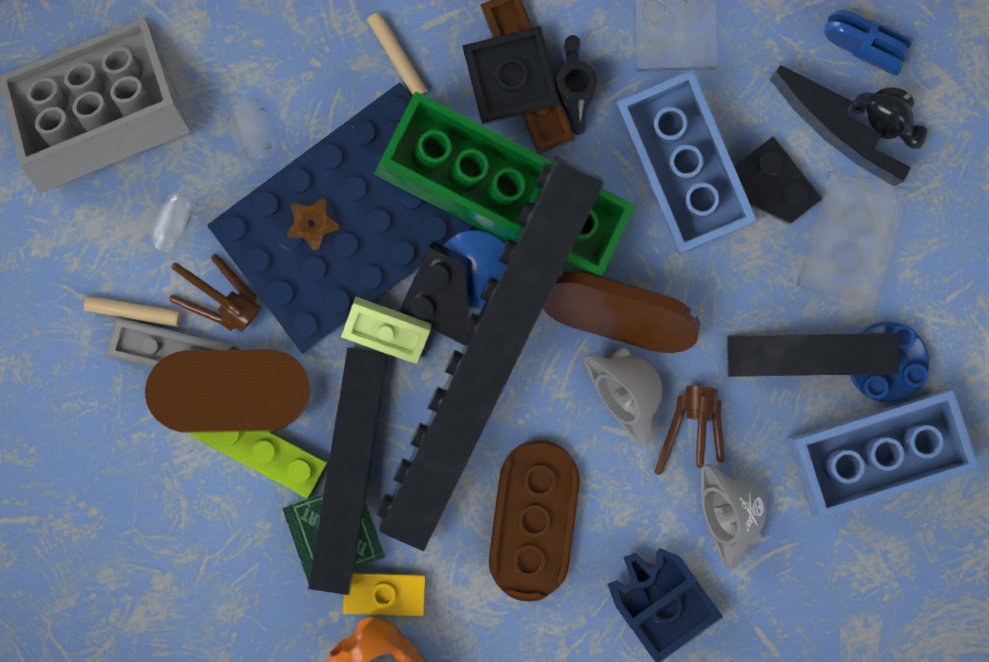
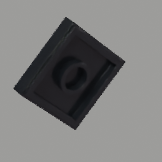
[462,26,560,126]

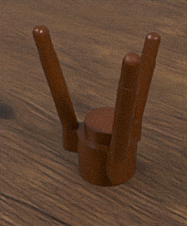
[169,254,261,332]
[655,386,724,475]

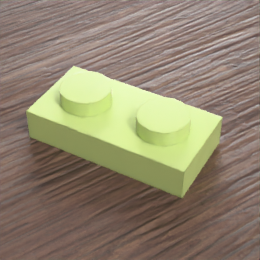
[341,297,432,364]

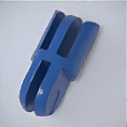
[824,10,913,76]

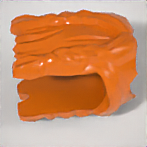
[326,617,425,662]

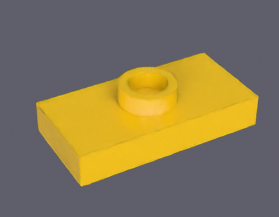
[343,572,426,616]

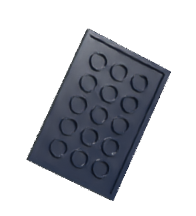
[207,82,475,354]

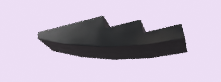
[770,65,911,186]
[727,333,899,377]

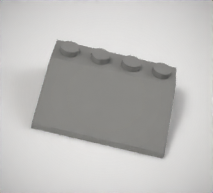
[0,17,190,193]

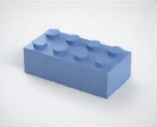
[617,69,757,255]
[787,390,979,519]

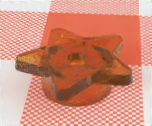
[287,198,339,250]

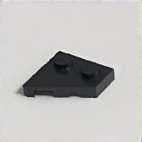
[734,137,822,225]
[399,241,472,345]

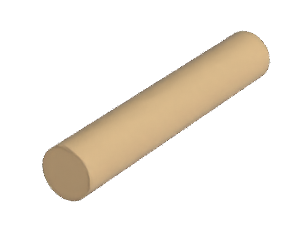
[367,11,428,96]
[84,296,181,327]

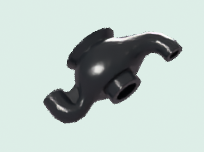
[556,35,597,135]
[851,87,928,149]

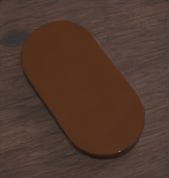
[543,271,701,353]
[145,349,310,433]
[489,440,580,602]

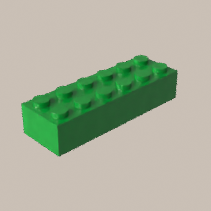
[374,91,635,277]

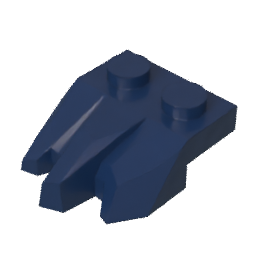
[607,548,723,662]

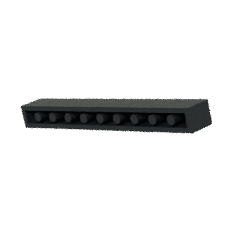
[376,155,604,552]

